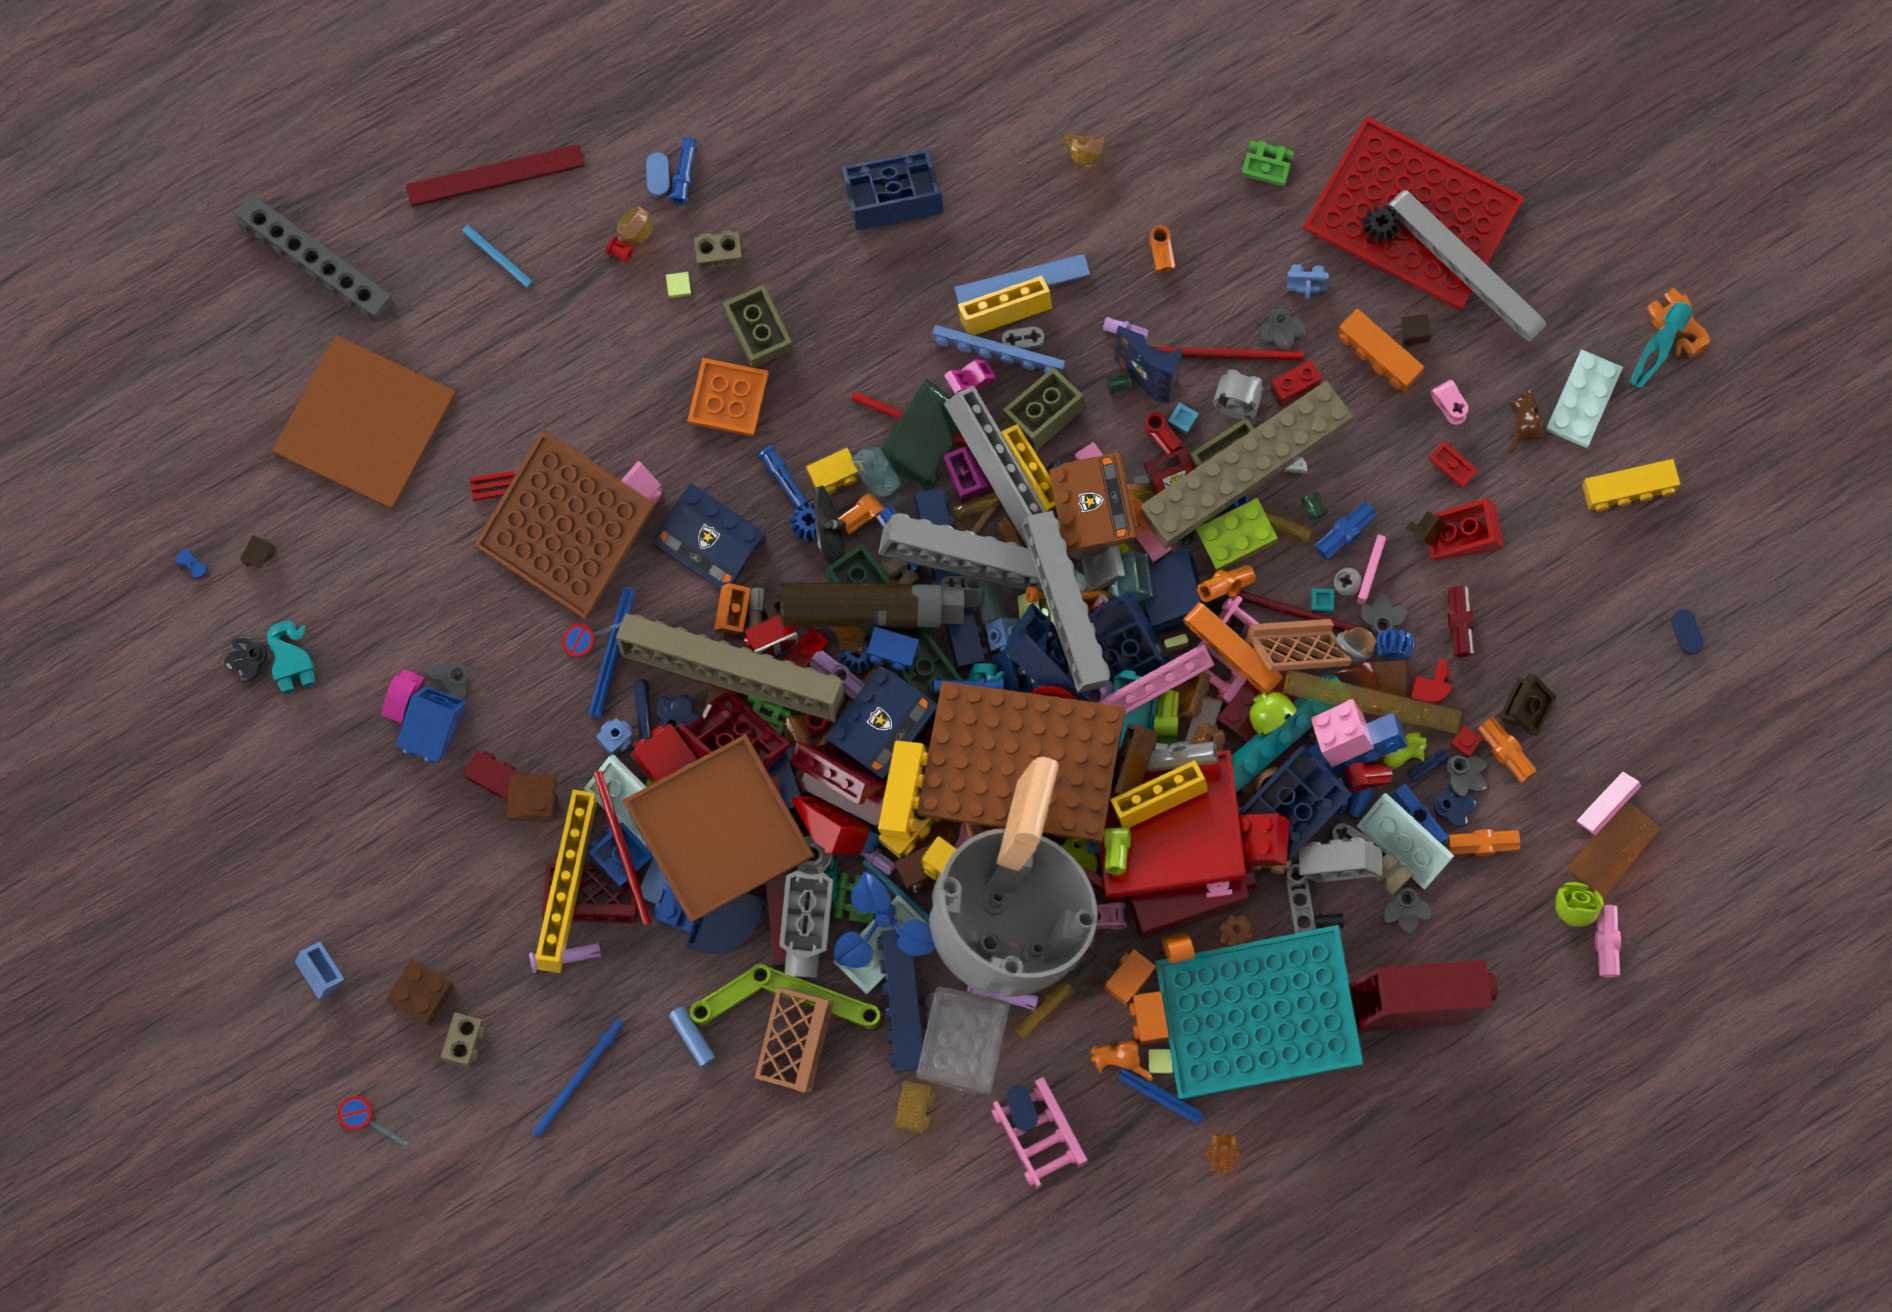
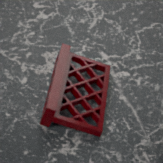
[791,742,888,805]
[542,863,639,923]

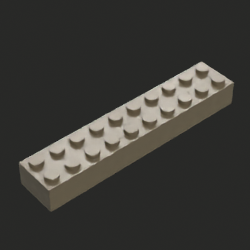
[1139,381,1354,549]
[616,613,845,723]

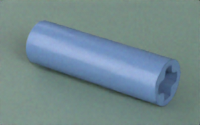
[668,1006,716,1068]

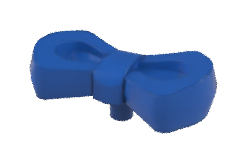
[176,550,207,579]

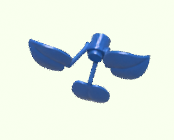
[834,871,936,968]

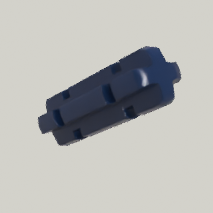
[1407,749,1449,783]

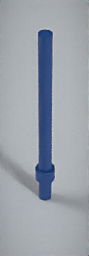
[532,1019,624,1138]

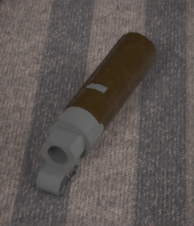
[780,576,985,628]

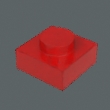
[1450,725,1483,757]

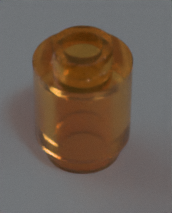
[782,715,812,749]

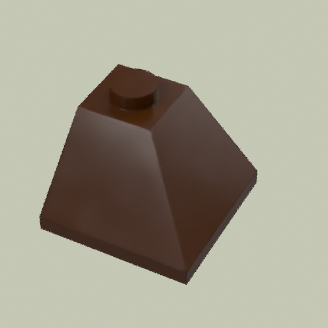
[507,774,556,822]

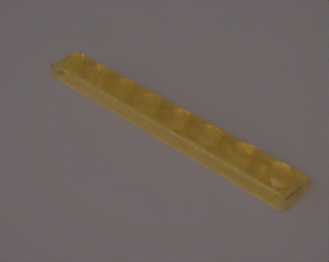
[1283,670,1462,734]

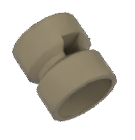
[881,558,921,584]
[1374,852,1414,896]

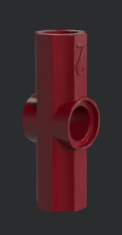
[1448,586,1474,657]

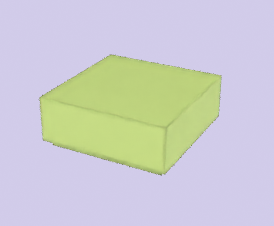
[666,272,691,298]
[1163,634,1188,654]
[1148,1049,1173,1074]

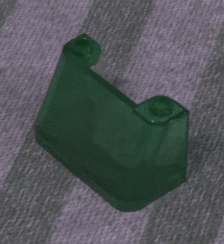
[880,379,961,491]

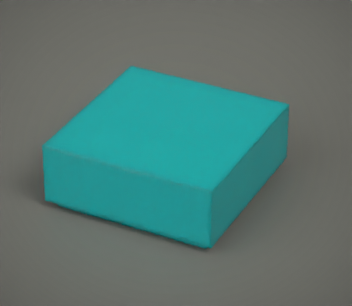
[1311,588,1335,613]

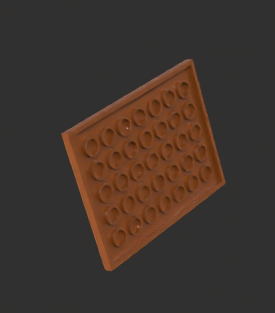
[917,681,1126,843]

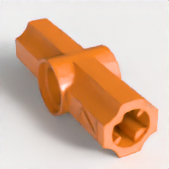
[1197,565,1256,602]
[1477,717,1537,783]
[1448,829,1520,857]

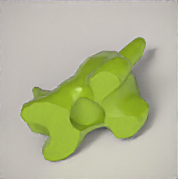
[1380,732,1427,770]

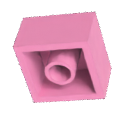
[1311,699,1374,767]

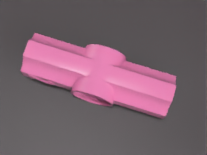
[1595,905,1621,978]

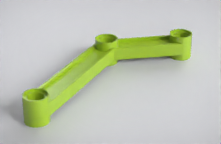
[690,964,881,1029]

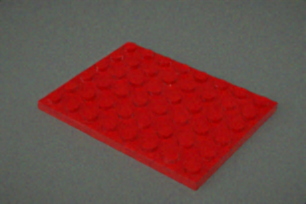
[1303,116,1524,311]

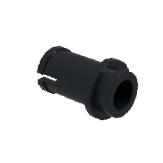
[1314,913,1344,929]

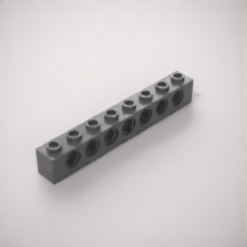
[235,194,394,323]

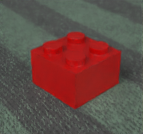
[1239,814,1289,867]

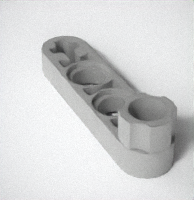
[1285,864,1316,934]

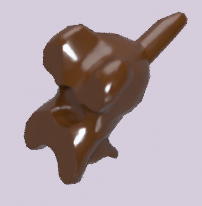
[1508,389,1546,454]

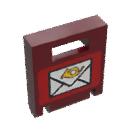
[1143,447,1195,495]

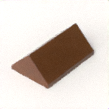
[1111,724,1159,795]

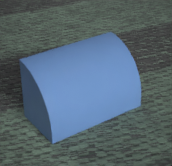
[295,941,344,1000]

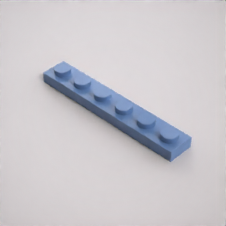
[932,325,1065,375]

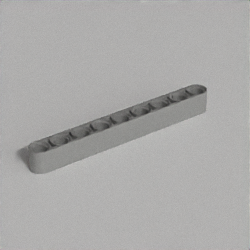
[1387,190,1547,342]

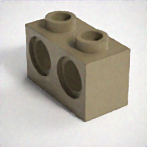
[694,231,743,270]
[441,1012,486,1068]

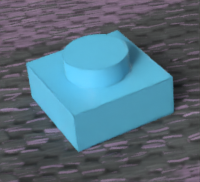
[1167,402,1199,434]

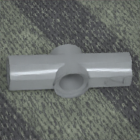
[1147,742,1218,772]

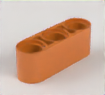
[1161,932,1195,964]

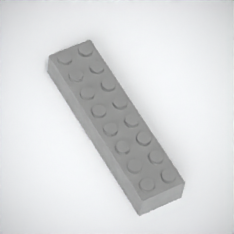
[878,513,1070,592]

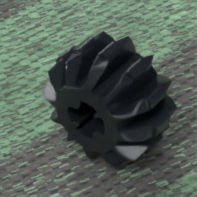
[1362,205,1400,244]

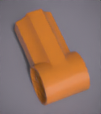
[1149,225,1176,273]
[838,492,884,536]

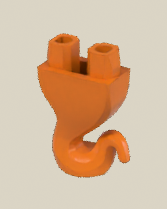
[1647,288,1710,358]

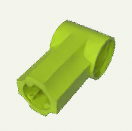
[1154,690,1179,737]
[1104,828,1131,875]

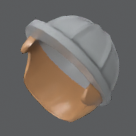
[1336,627,1376,665]

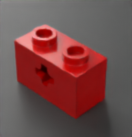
[1270,360,1322,407]

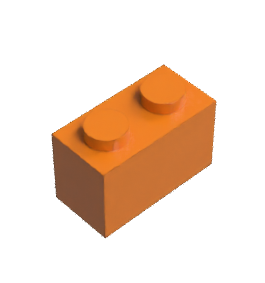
[714,583,751,636]
[1104,949,1156,1007]
[1129,991,1169,1045]

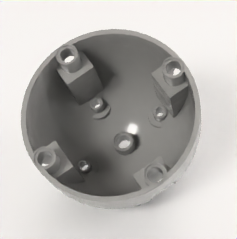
[929,829,1097,996]

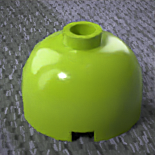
[1249,692,1297,736]
[1555,882,1604,927]

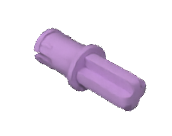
[1103,317,1148,340]
[859,849,895,875]

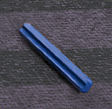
[1118,1068,1203,1124]

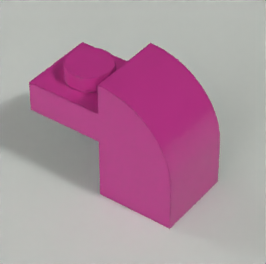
[944,360,996,394]
[381,669,425,723]

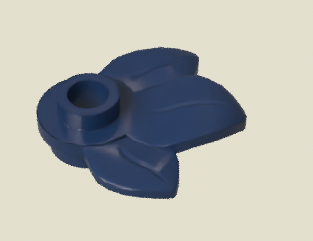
[657,694,701,731]
[1433,784,1478,827]

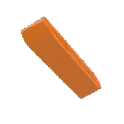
[1183,603,1283,694]

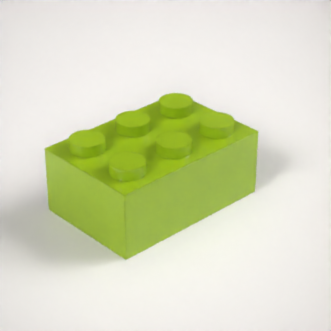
[1196,498,1280,571]

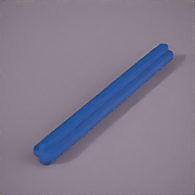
[589,587,636,718]

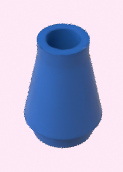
[1347,787,1373,818]

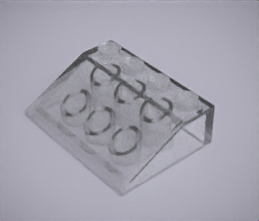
[916,986,1010,1096]

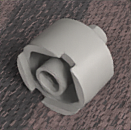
[1213,370,1264,420]

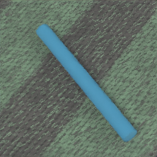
[462,225,533,288]
[861,859,930,925]

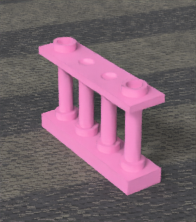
[1198,596,1269,704]
[991,1077,1087,1189]

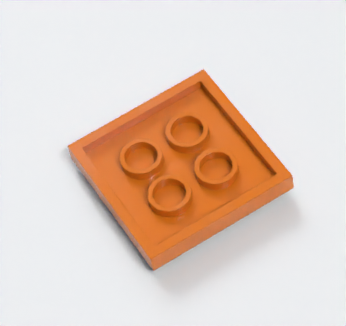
[687,358,769,437]

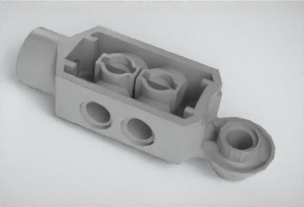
[779,836,834,978]

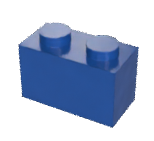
[866,627,919,672]

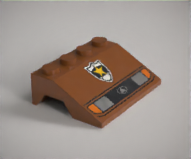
[1049,452,1137,560]

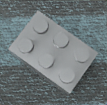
[1299,837,1383,883]

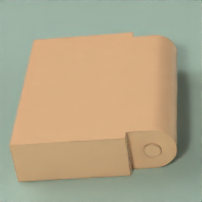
[997,757,1059,871]

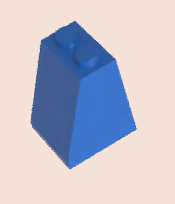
[396,686,467,763]

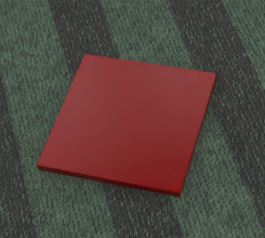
[1100,750,1247,899]

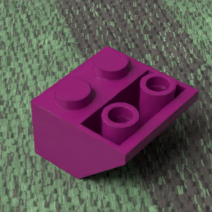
[943,447,994,503]

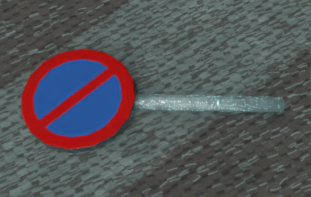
[562,622,622,658]
[338,1096,407,1146]

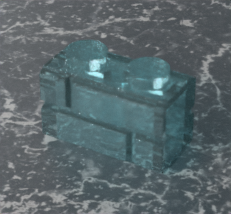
[851,446,902,497]

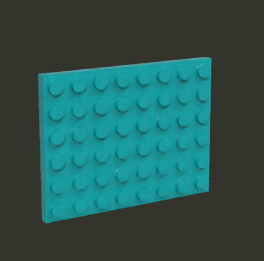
[1155,925,1364,1100]

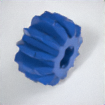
[790,503,817,542]
[1375,629,1415,660]
[838,635,872,674]

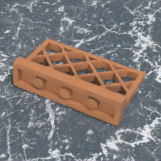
[1245,619,1352,672]
[755,987,834,1093]

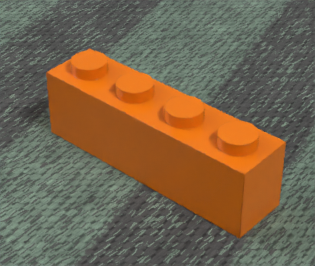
[1337,308,1424,392]

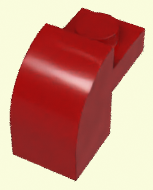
[1409,659,1452,707]

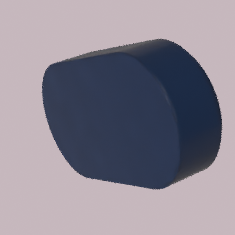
[1672,609,1704,655]
[1006,1085,1038,1132]

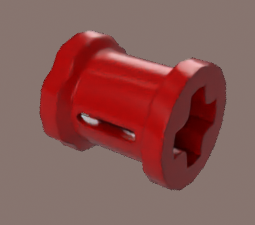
[605,236,634,263]

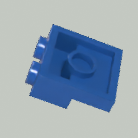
[586,822,653,888]
[654,881,694,933]

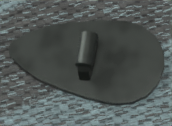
[815,485,846,565]

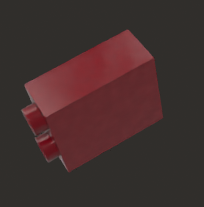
[1126,867,1257,941]
[1350,960,1498,1032]

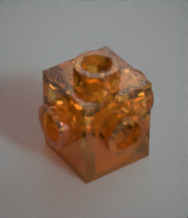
[1191,723,1226,752]
[1218,914,1254,947]
[1206,1133,1240,1172]

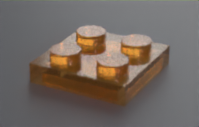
[1177,672,1211,721]

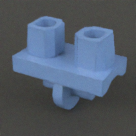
[1287,265,1329,299]

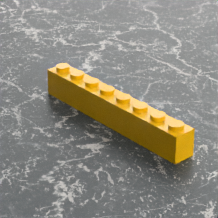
[535,790,597,973]

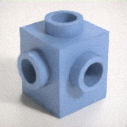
[985,617,1018,651]
[596,718,634,756]

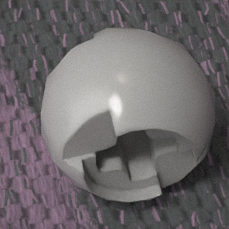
[1334,567,1362,596]

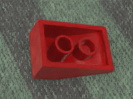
[1429,498,1504,560]
[792,797,871,855]

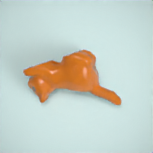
[1091,1040,1153,1081]

